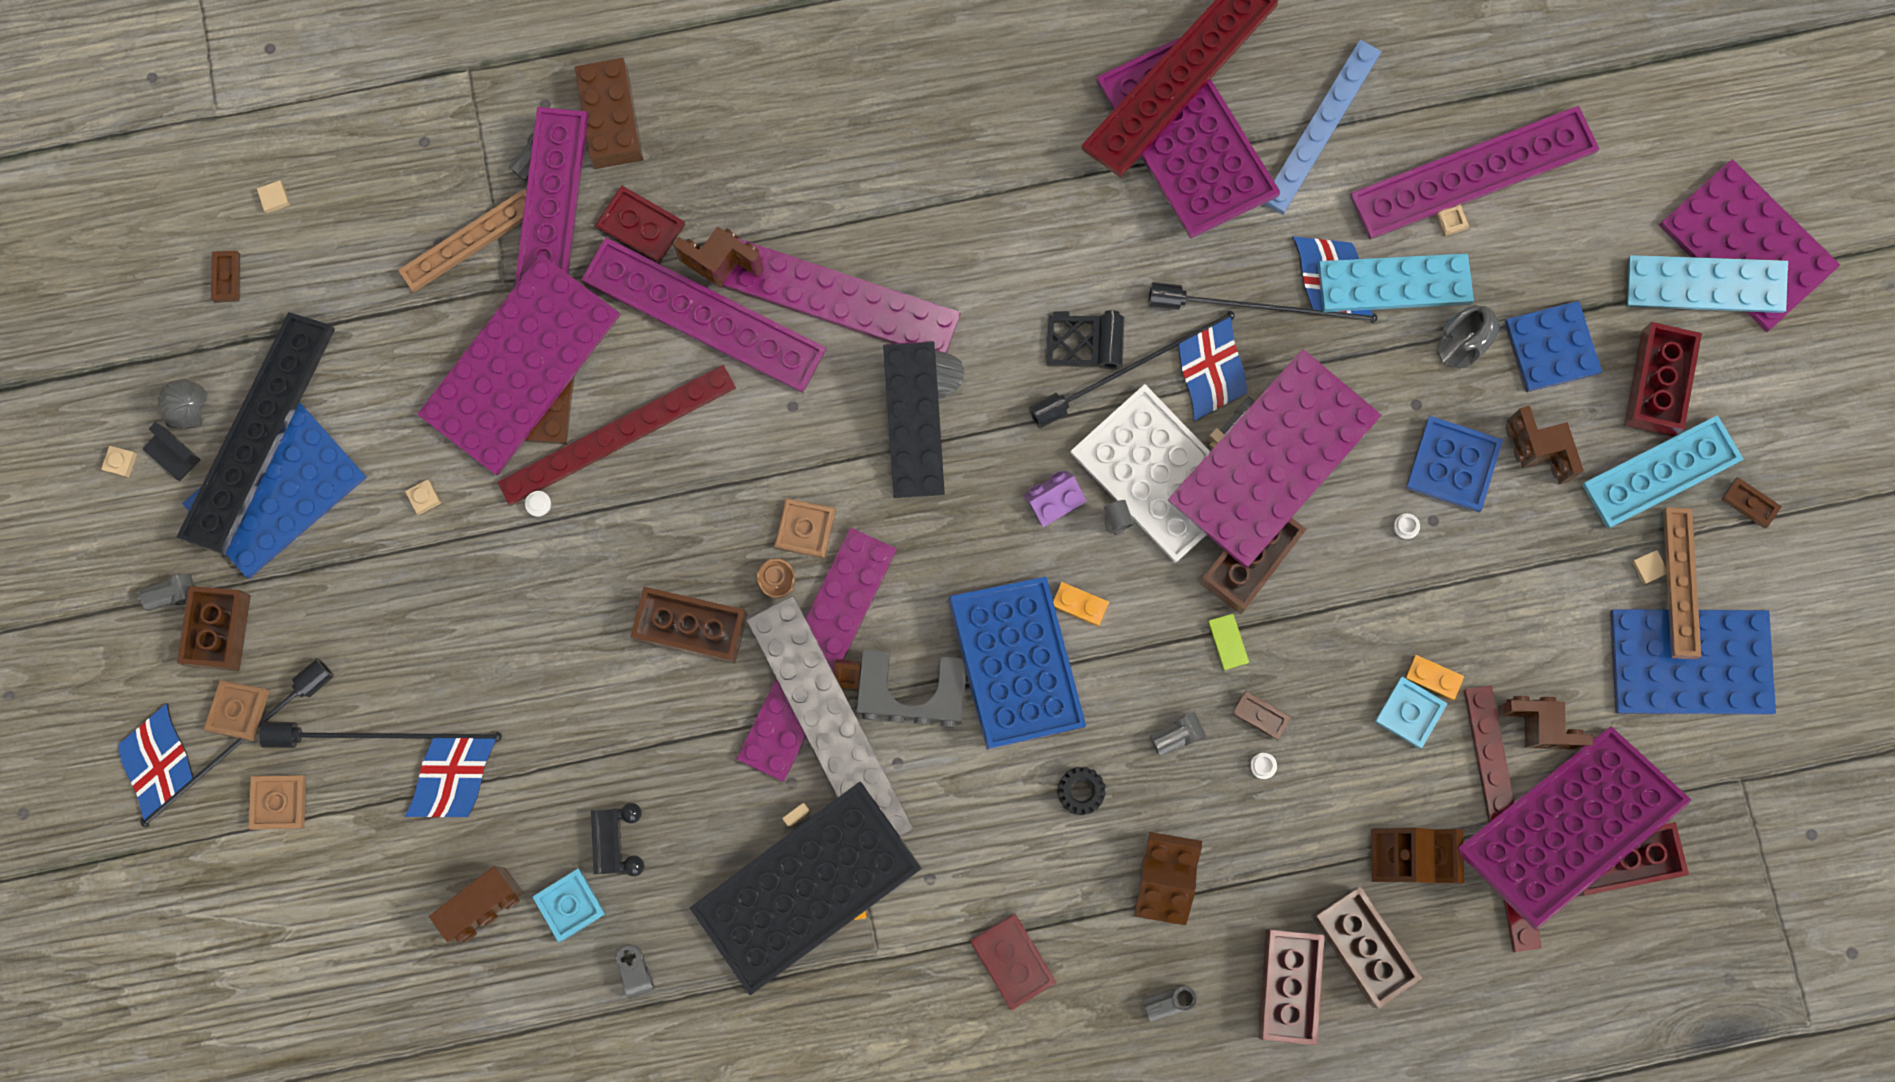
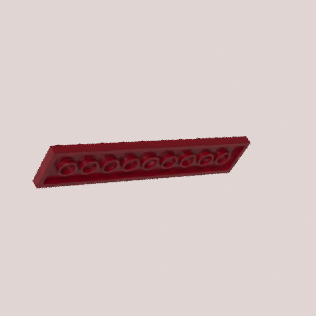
[1082,0,1278,178]

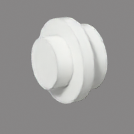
[525,491,551,517]
[1394,513,1420,539]
[1250,753,1277,779]

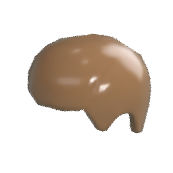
[756,558,795,598]

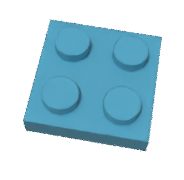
[1374,677,1448,749]
[533,869,606,943]

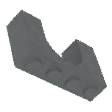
[857,650,966,728]

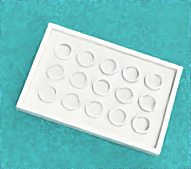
[1070,384,1210,564]

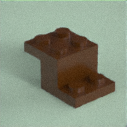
[673,226,764,288]
[1506,406,1584,485]
[1498,696,1593,750]
[1371,828,1464,884]
[1134,832,1202,925]

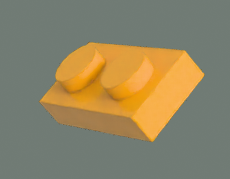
[1053,582,1109,627]
[1405,655,1464,701]

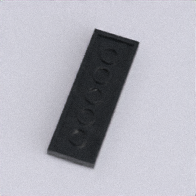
[883,341,945,498]

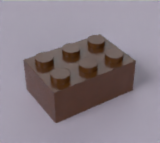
[177,586,251,671]
[428,866,524,943]

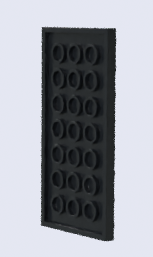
[690,782,923,996]

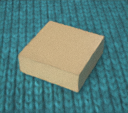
[257,180,290,213]
[1436,204,1469,237]
[1632,550,1667,585]
[782,803,811,828]

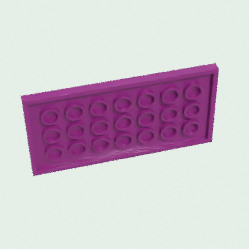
[1097,37,1280,239]
[417,254,621,476]
[1167,349,1382,569]
[1458,726,1691,930]

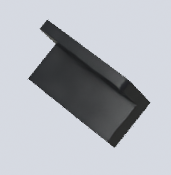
[143,421,201,481]

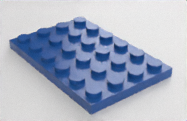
[182,403,367,579]
[948,577,1086,750]
[1610,609,1776,715]

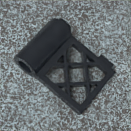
[1047,310,1125,369]

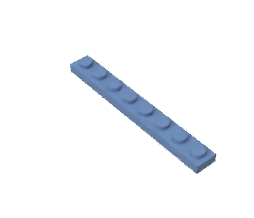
[1264,40,1382,215]

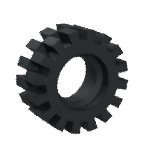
[1058,767,1106,815]

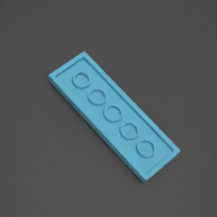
[1318,254,1474,312]
[1626,255,1788,313]
[1582,415,1744,529]

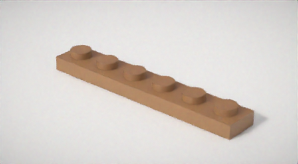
[398,188,526,292]
[1663,507,1701,659]

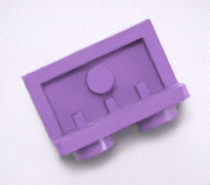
[1023,470,1087,527]

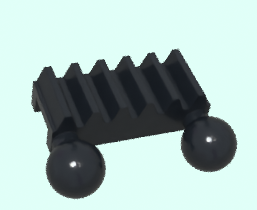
[591,802,645,877]

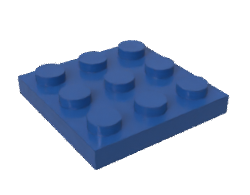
[1504,301,1602,392]
[1406,416,1503,512]

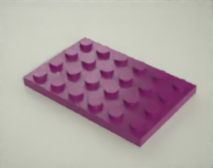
[1659,159,1840,332]

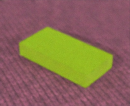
[1208,614,1249,671]

